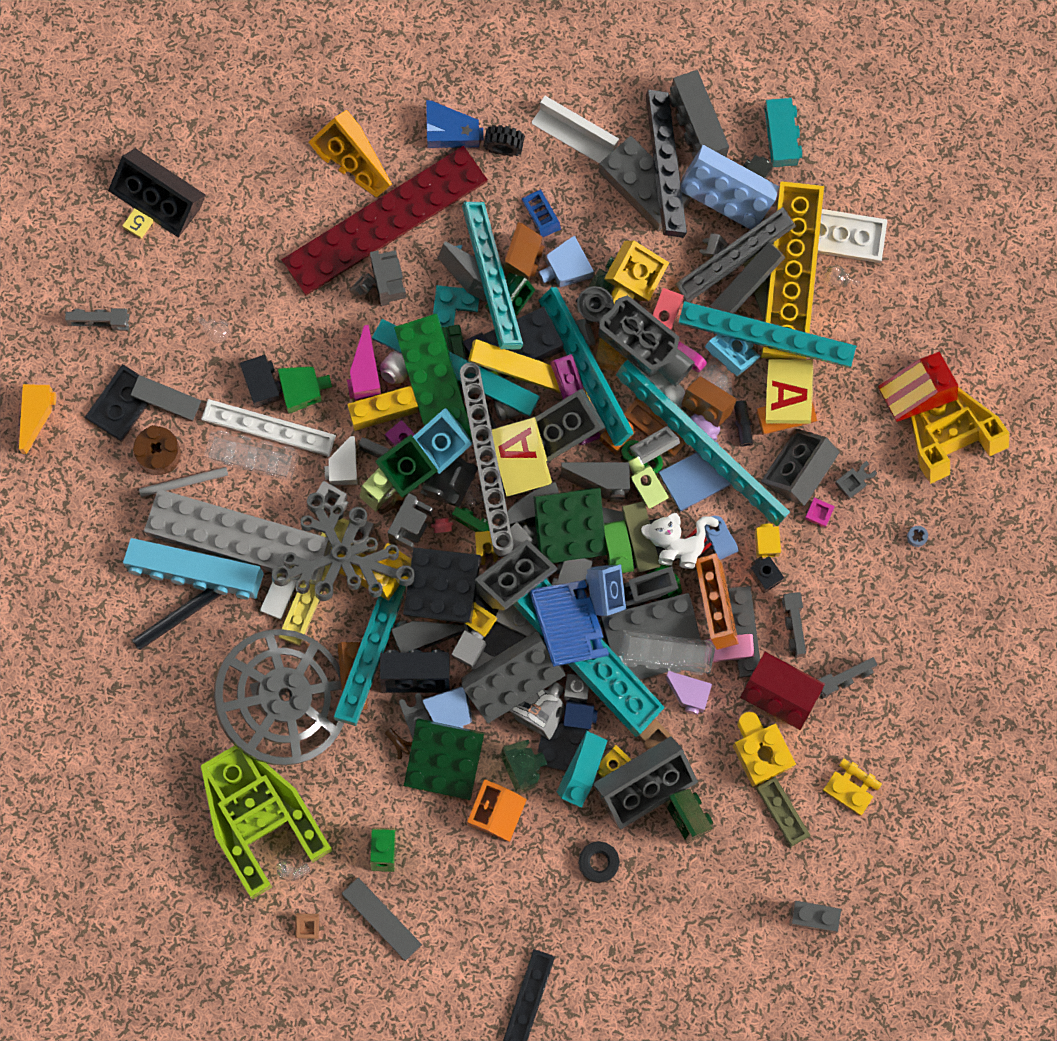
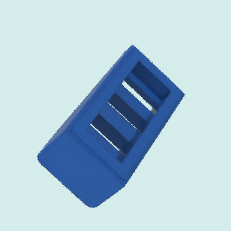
[521,189,561,237]

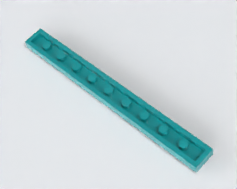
[616,360,790,526]

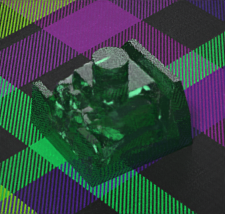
[500,740,547,795]

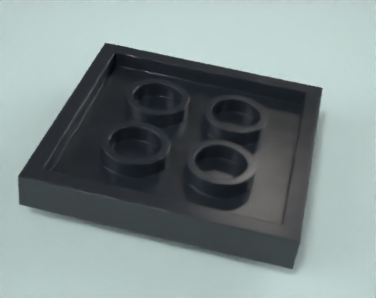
[403,547,481,624]

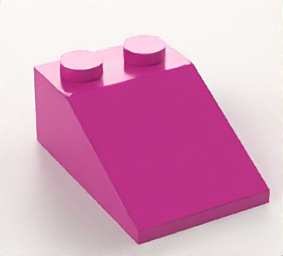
[347,325,381,402]

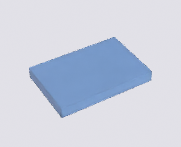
[659,442,732,512]

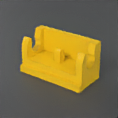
[475,531,499,565]

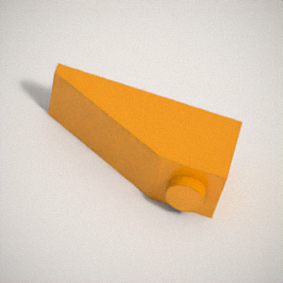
[19,384,56,454]

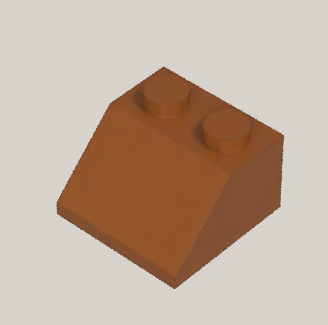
[504,222,545,281]

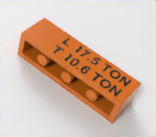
[696,554,739,650]

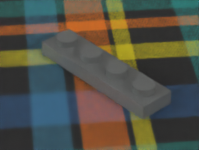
[728,586,760,678]

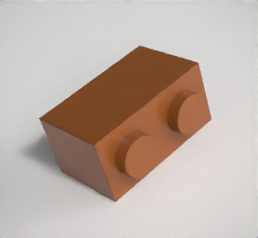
[681,376,737,428]

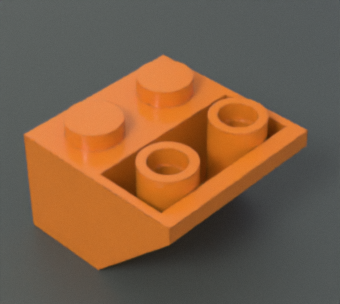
[467,779,527,842]

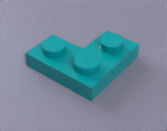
[433,285,479,327]

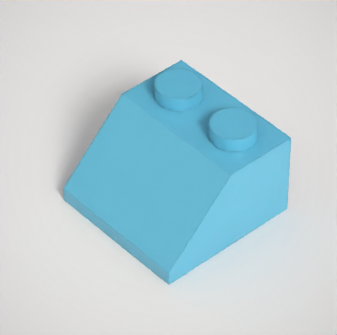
[413,408,473,474]

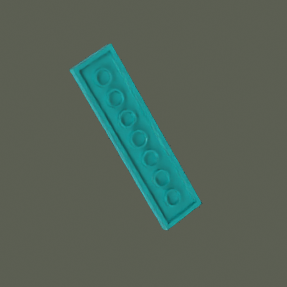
[513,579,665,737]

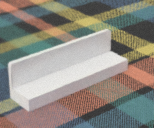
[532,96,619,163]

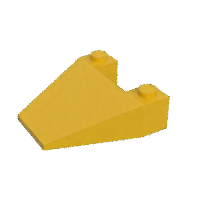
[911,387,1010,484]

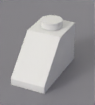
[325,436,357,486]

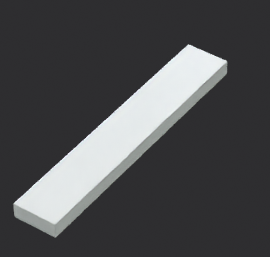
[201,399,336,457]

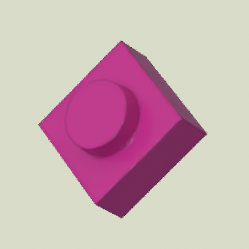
[805,497,835,528]

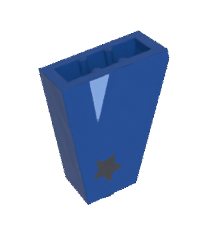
[426,100,484,148]

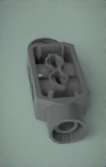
[577,286,695,387]

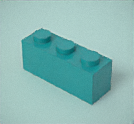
[764,98,802,167]

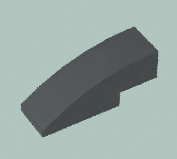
[623,567,679,609]

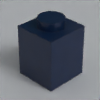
[564,700,598,729]

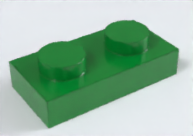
[452,506,490,532]

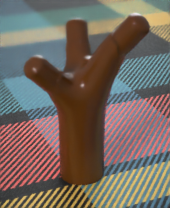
[381,493,407,514]
[385,728,412,760]

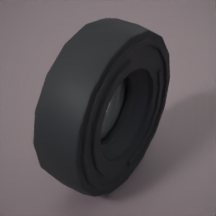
[578,841,620,883]

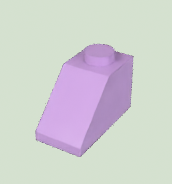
[666,671,712,715]

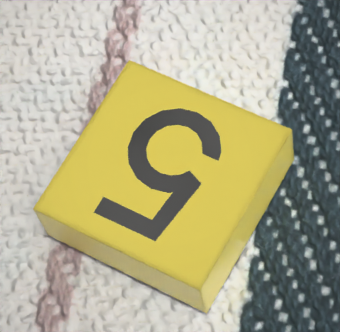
[123,208,154,239]

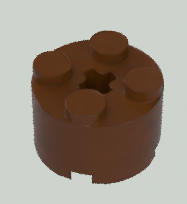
[133,425,181,475]

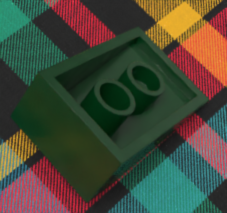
[664,789,714,844]

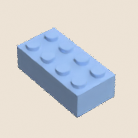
[680,145,779,229]

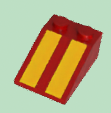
[878,351,958,422]

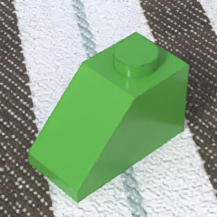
[604,520,634,573]

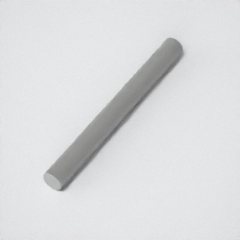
[139,467,228,497]

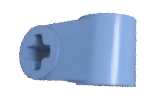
[704,515,738,560]

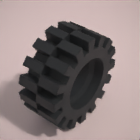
[483,125,525,157]

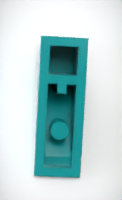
[556,731,607,808]

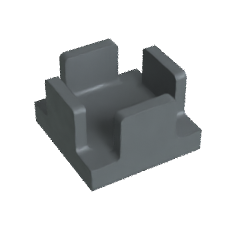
[370,251,406,306]
[420,456,478,507]
[387,493,433,551]

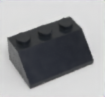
[380,650,450,693]

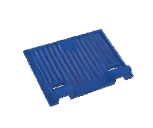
[529,580,609,667]

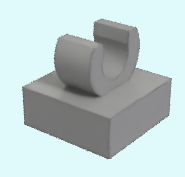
[700,233,728,258]

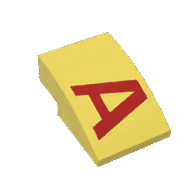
[766,359,813,424]
[492,417,552,497]

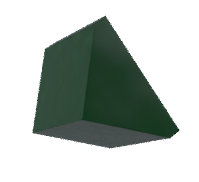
[375,434,438,498]

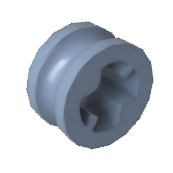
[907,526,928,547]

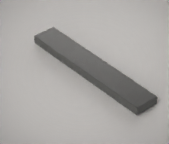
[675,207,796,302]

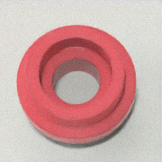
[431,518,454,533]

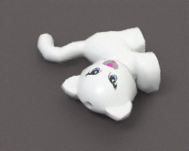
[641,513,719,569]

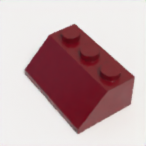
[740,651,825,730]

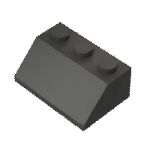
[761,428,840,506]
[475,540,557,610]

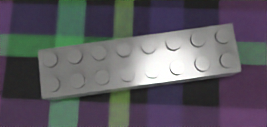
[144,489,332,585]

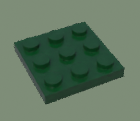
[533,487,607,563]
[403,718,485,800]

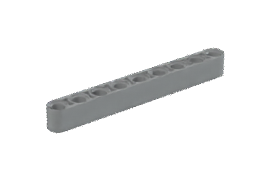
[460,363,513,557]

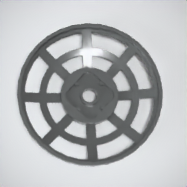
[213,629,344,766]

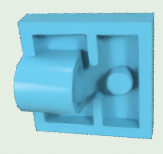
[705,335,760,376]

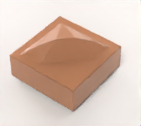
[295,913,319,939]

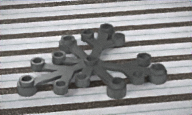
[272,493,414,601]

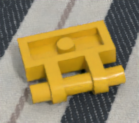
[822,758,882,816]

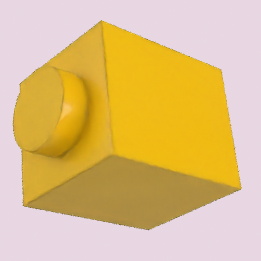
[754,524,781,558]

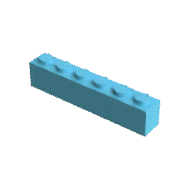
[123,538,264,600]

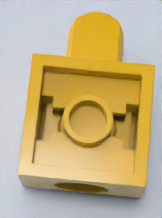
[604,240,669,304]
[733,712,796,787]

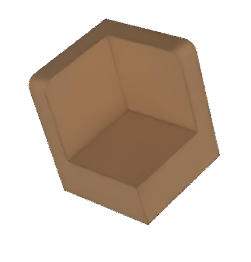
[638,719,674,749]

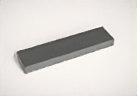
[710,241,785,314]
[342,877,422,961]

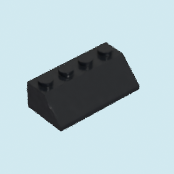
[108,148,206,238]

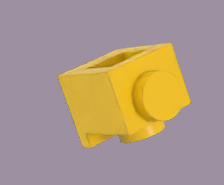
[597,745,631,778]

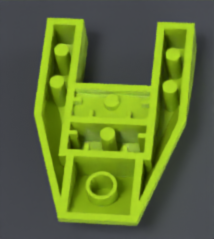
[201,745,332,899]

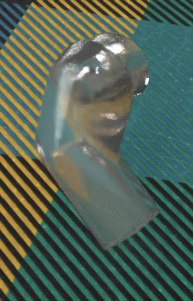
[276,861,311,881]

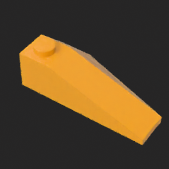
[308,110,392,198]

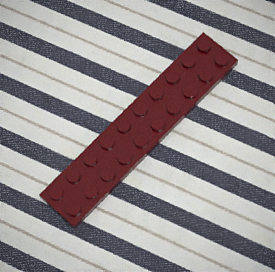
[281,146,488,296]

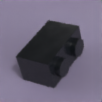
[240,355,283,409]

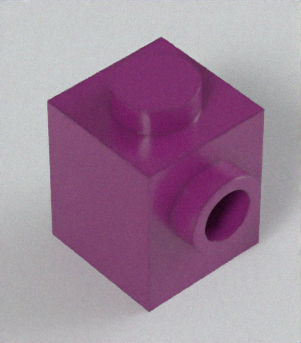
[385,420,415,447]

